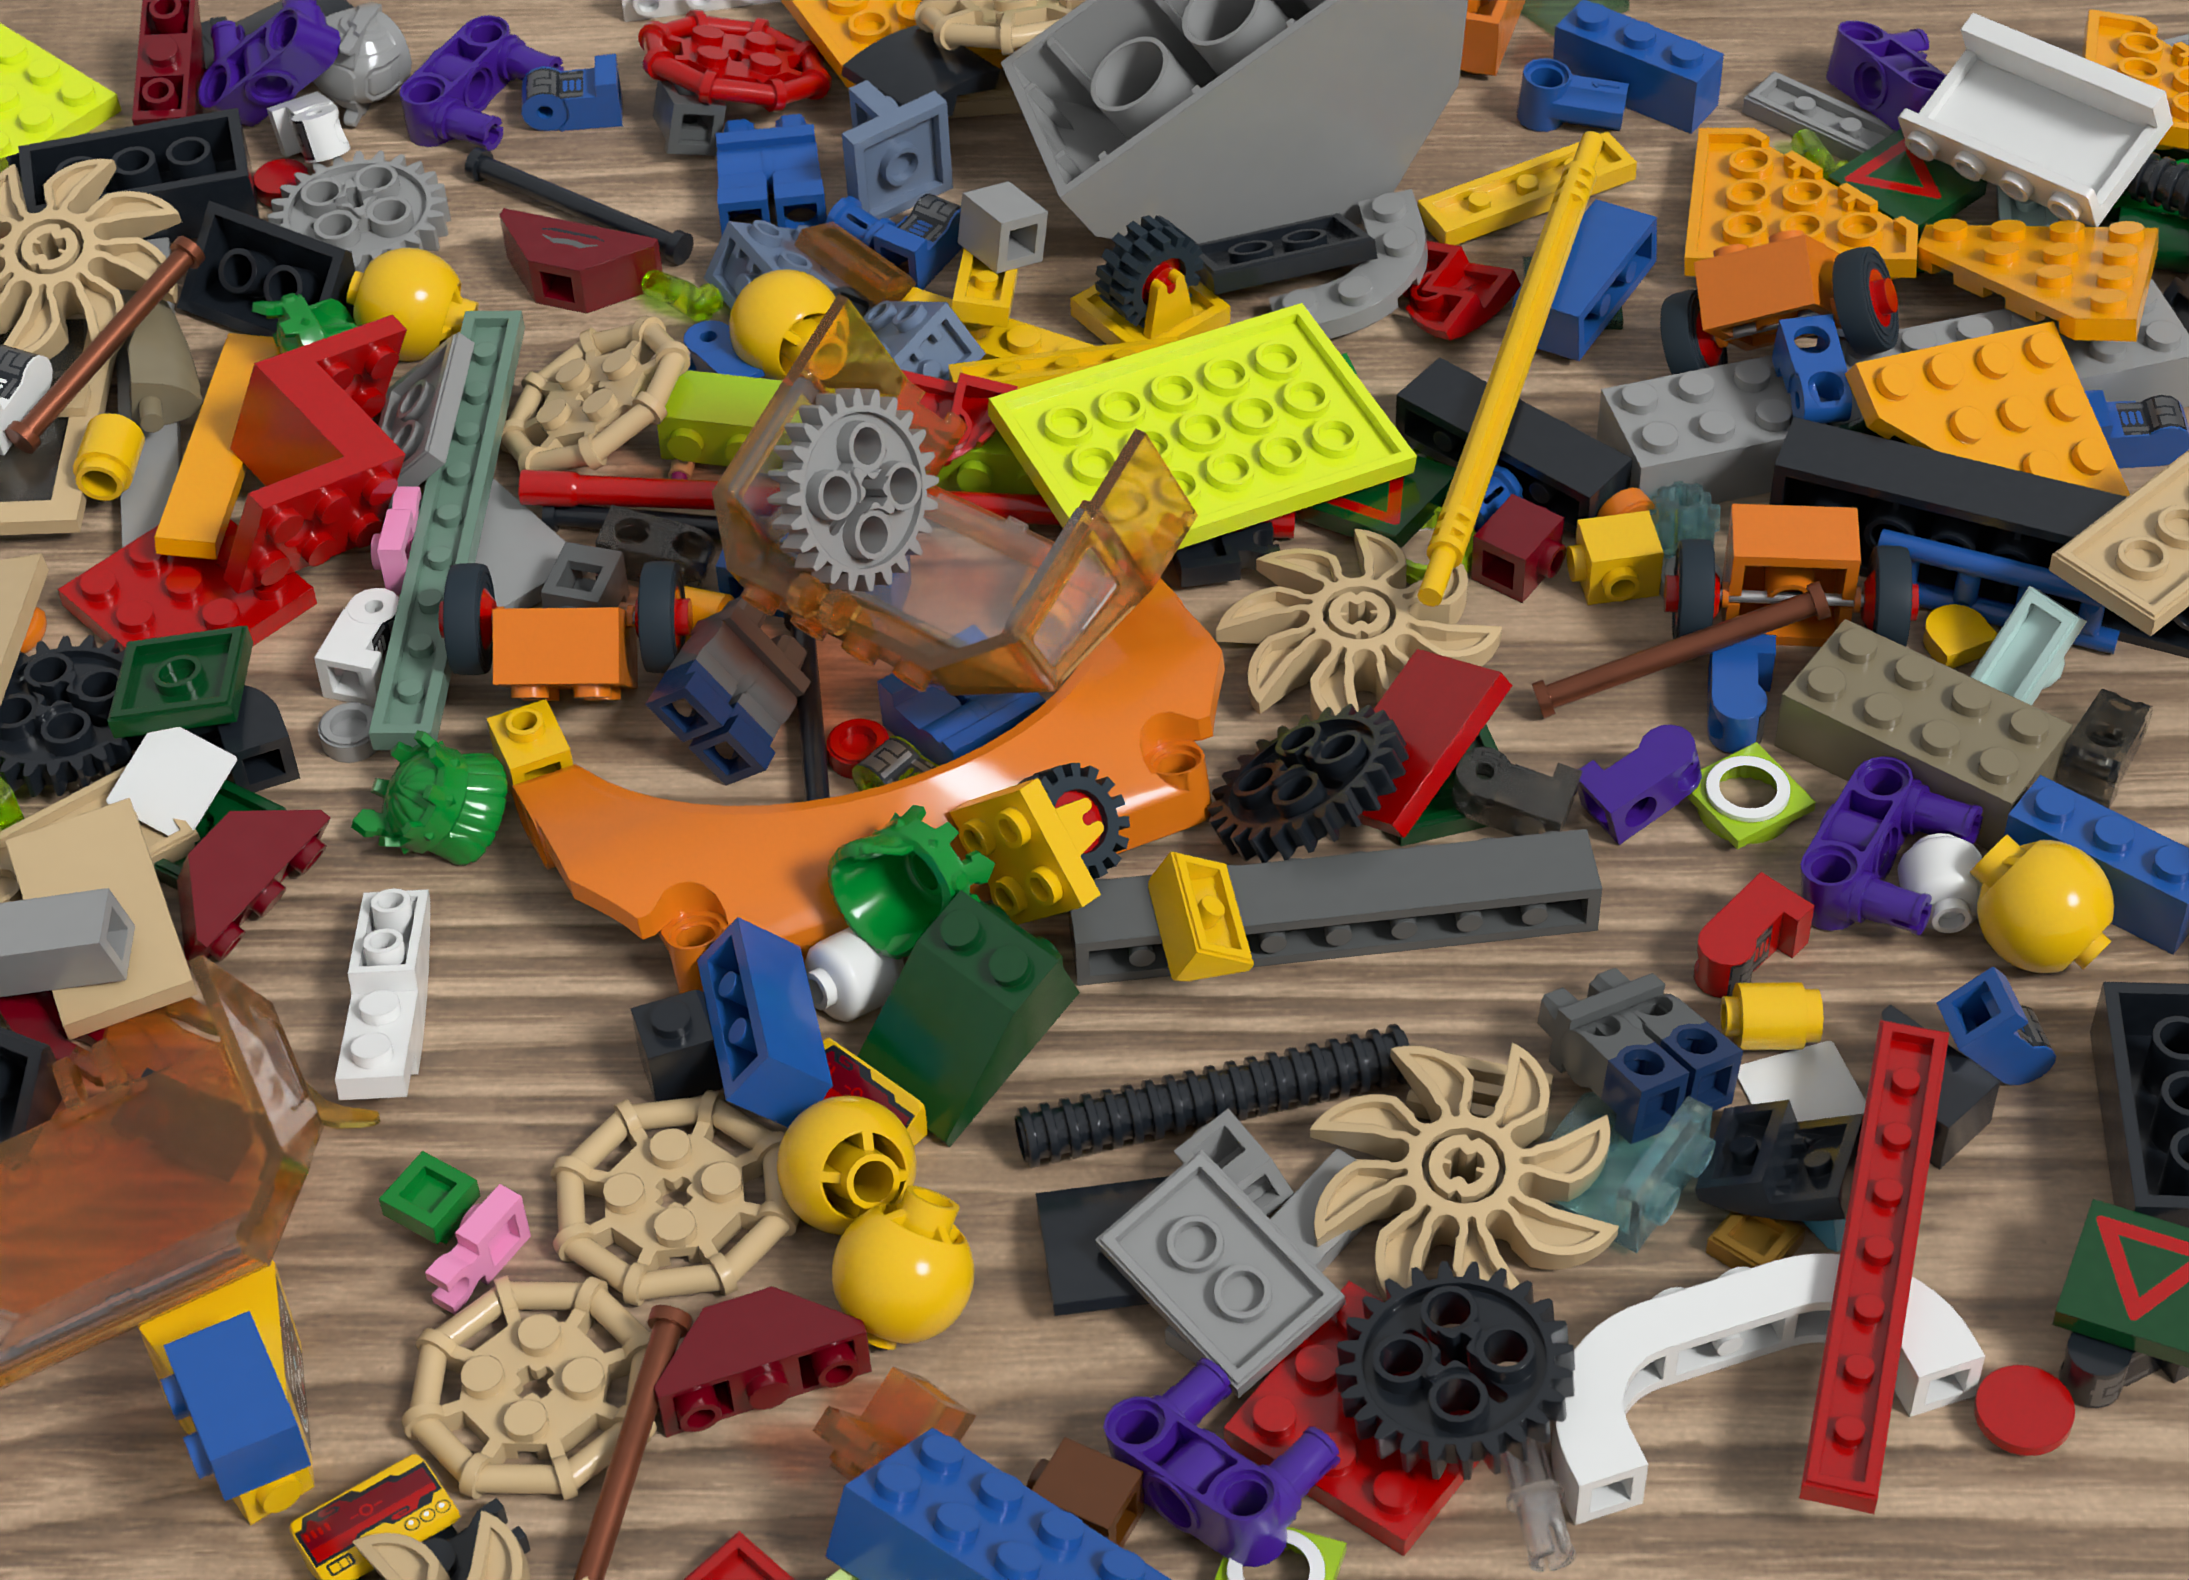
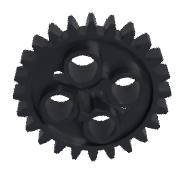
[0,635,146,797]
[1208,704,1409,863]
[1335,1261,1575,1480]

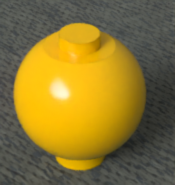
[346,248,479,361]
[729,269,844,383]
[1970,834,2114,973]
[777,1096,916,1235]
[832,1186,974,1350]

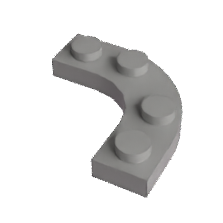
[1269,189,1428,339]

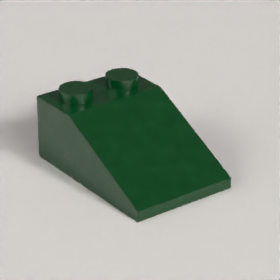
[857,890,1080,1147]

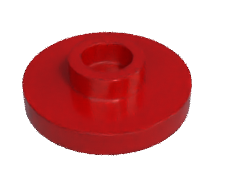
[1974,1365,2075,1456]

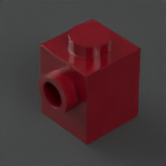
[1471,494,1566,603]

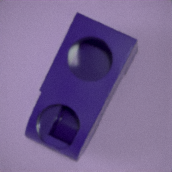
[1572,724,1702,845]

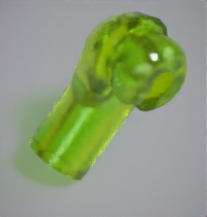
[1791,129,1849,180]
[642,270,723,321]

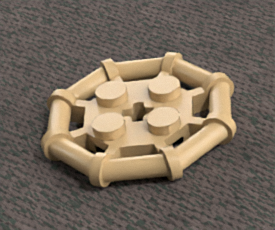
[915,0,1086,55]
[500,315,690,472]
[550,1090,800,1306]
[402,1275,657,1501]

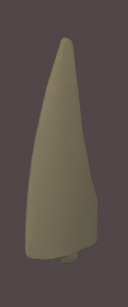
[128,291,203,432]

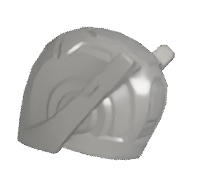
[313,2,412,127]

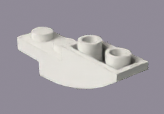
[335,889,430,1100]

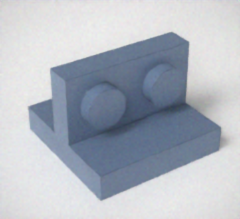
[842,80,953,219]

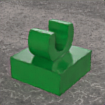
[379,1151,481,1245]

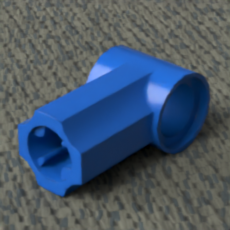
[1517,58,1629,132]

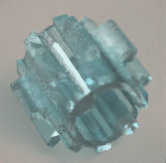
[1649,481,1721,559]

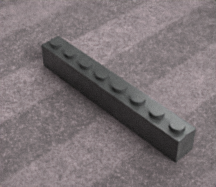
[1068,829,1602,986]

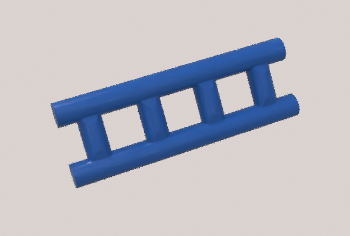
[1878,529,2120,654]

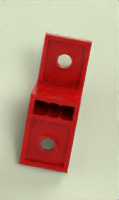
[223,314,407,594]

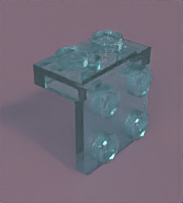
[1544,1092,1716,1253]

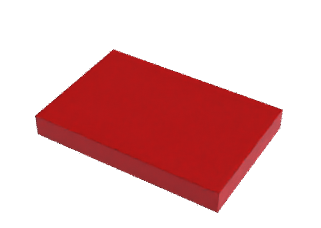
[1359,649,1513,838]

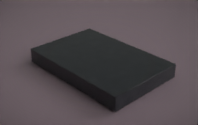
[1195,213,1377,295]

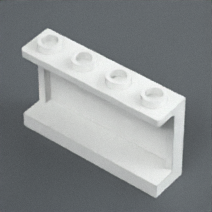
[1898,13,2173,227]

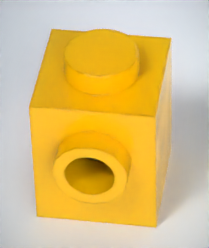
[1566,510,1664,605]
[486,699,573,797]

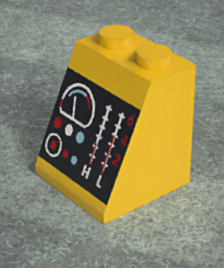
[138,1253,315,1525]

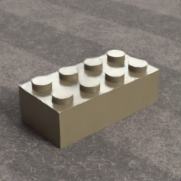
[1774,619,2073,850]

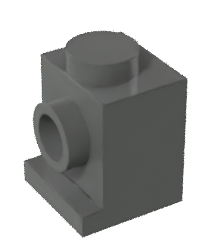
[653,80,726,155]
[540,542,630,608]

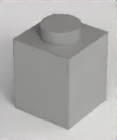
[958,181,1048,274]

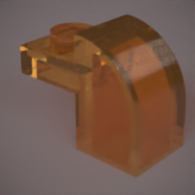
[812,1367,976,1481]

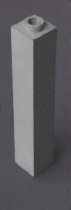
[0,888,135,997]

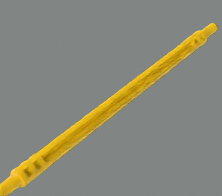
[1417,131,1603,607]

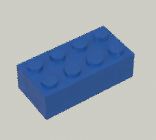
[825,1427,1172,1580]

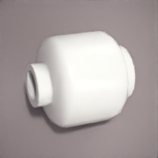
[1897,833,1982,933]
[805,927,904,1022]

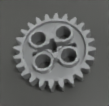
[268,151,451,273]
[767,388,939,592]

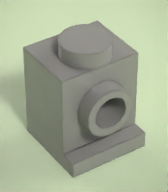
[1174,1108,1294,1216]

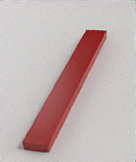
[1799,1020,1949,1514]

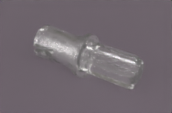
[1501,1437,1577,1572]

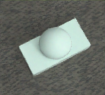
[1970,586,2087,705]

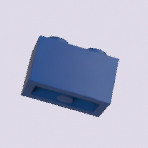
[160,1310,311,1501]

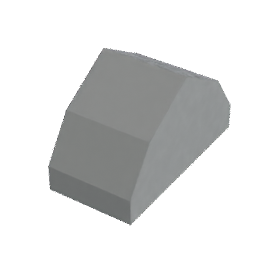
[1001,0,1468,244]

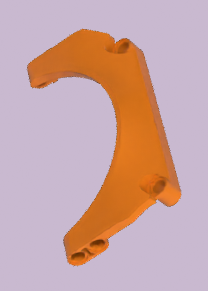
[511,567,1225,994]

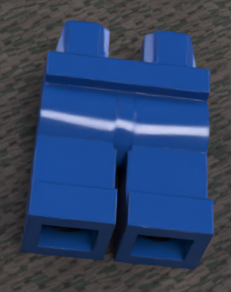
[716,114,827,235]
[877,627,1046,767]

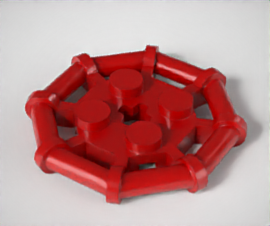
[638,10,832,112]

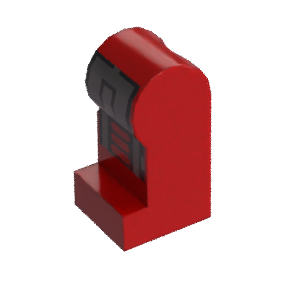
[1693,872,1815,998]

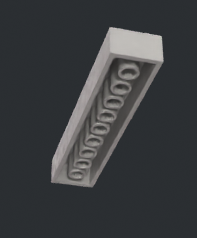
[1597,279,2189,515]

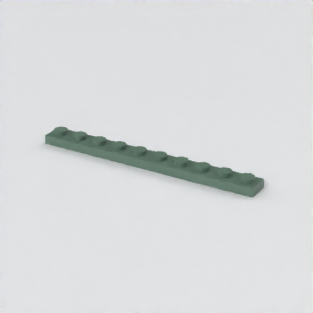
[369,311,525,750]

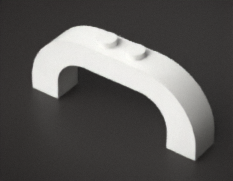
[1551,1254,1985,1525]

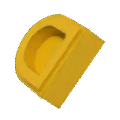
[1923,604,1998,669]

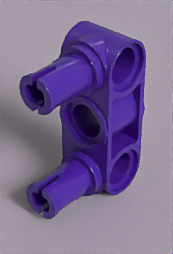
[198,0,341,127]
[400,15,564,151]
[1826,20,1947,131]
[1800,756,1983,936]
[1103,1358,1340,1567]

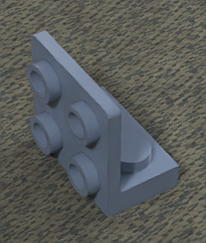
[704,220,870,309]
[816,300,986,393]

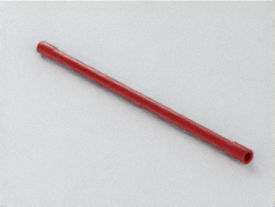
[519,469,1295,539]

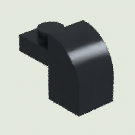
[185,685,300,793]

